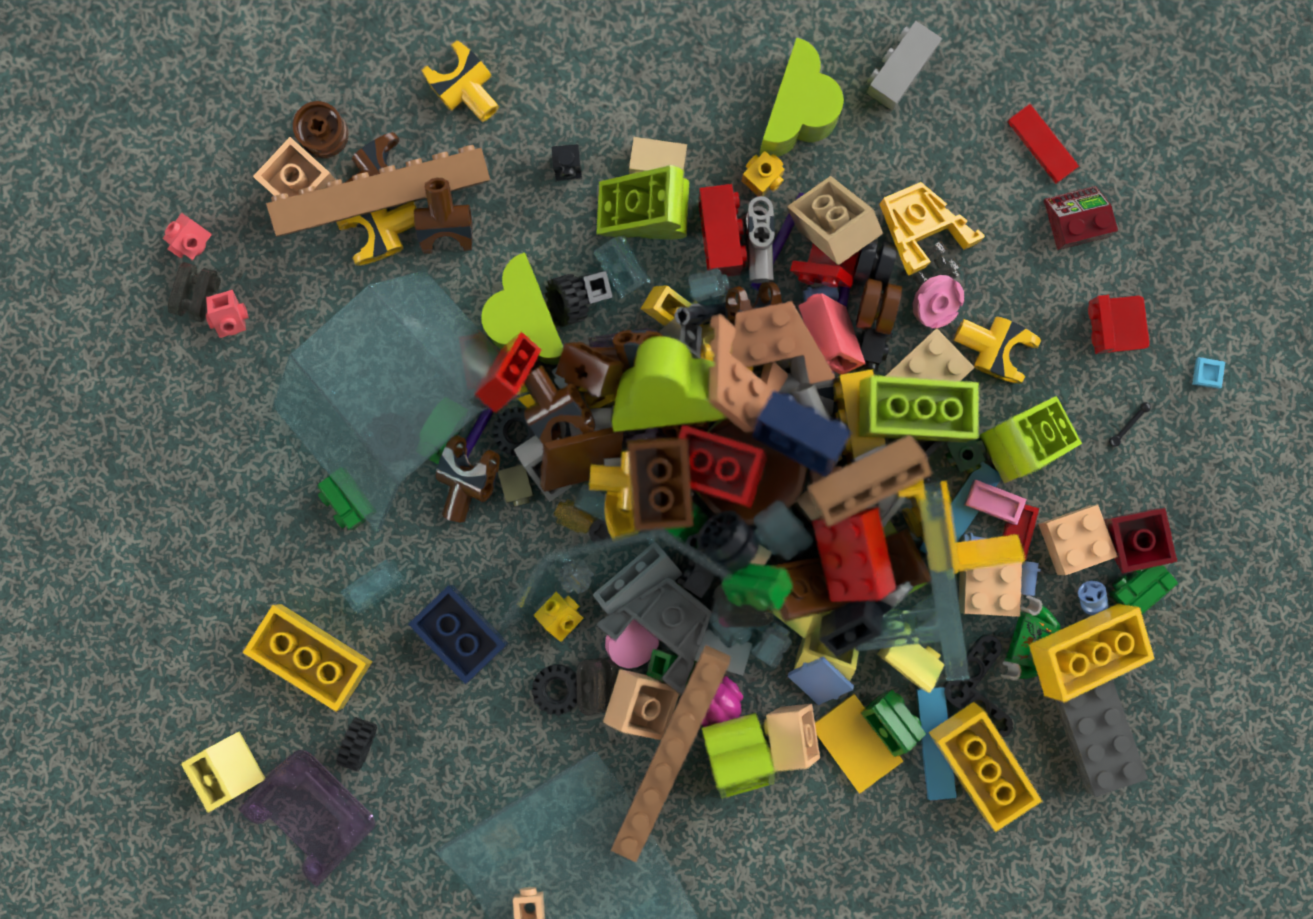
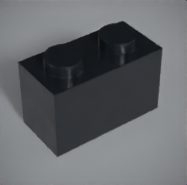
[819,600,884,657]

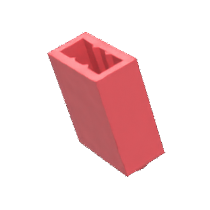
[798,293,866,375]

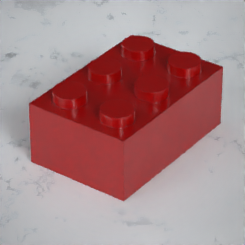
[698,184,747,279]
[678,425,768,509]
[813,507,896,601]

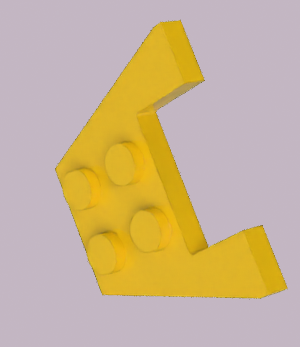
[879,182,985,275]

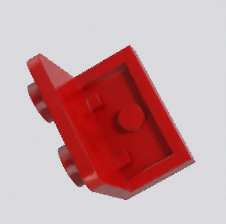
[790,244,862,288]
[1088,295,1150,354]

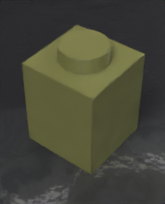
[498,465,535,507]

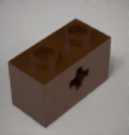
[555,342,624,398]

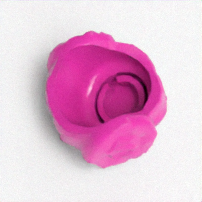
[701,676,744,727]

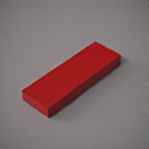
[1007,104,1079,184]

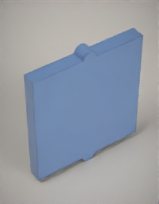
[788,657,854,705]

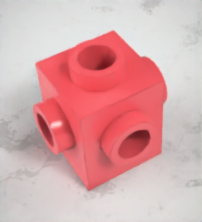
[162,213,212,260]
[206,290,249,338]

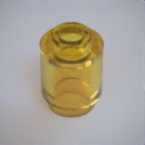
[553,499,596,534]

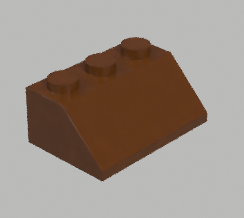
[627,438,693,531]

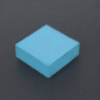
[1192,357,1225,389]

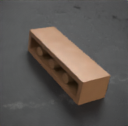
[807,435,931,527]

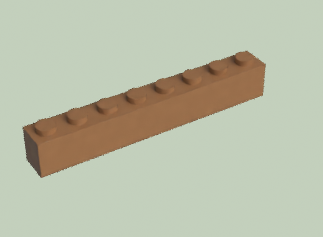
[266,145,490,237]
[611,644,731,862]

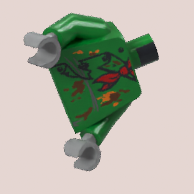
[1001,595,1061,680]

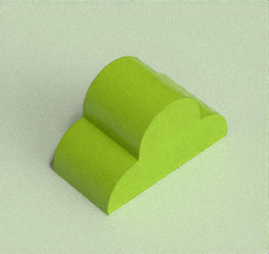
[759,37,844,157]
[596,165,689,240]
[481,252,563,365]
[612,337,724,432]
[979,396,1082,483]
[702,713,775,799]

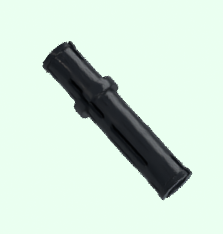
[675,302,726,325]

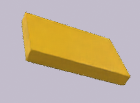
[815,693,903,794]

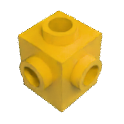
[741,151,785,197]
[534,592,584,642]

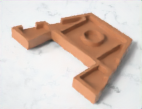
[731,301,835,384]
[709,315,788,432]

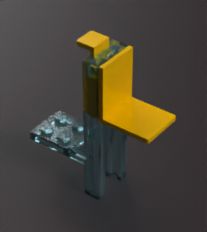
[855,479,1024,681]

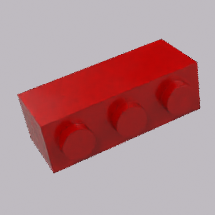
[475,331,542,413]

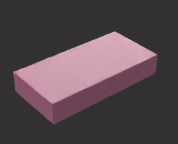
[964,479,1027,525]

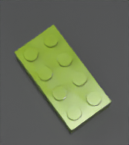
[859,376,979,442]

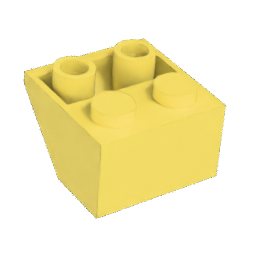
[181,731,266,812]

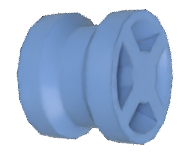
[1078,581,1109,615]

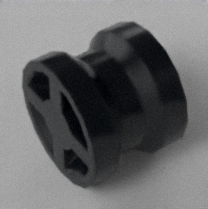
[589,519,613,546]

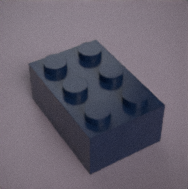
[752,390,851,477]
[408,585,509,684]

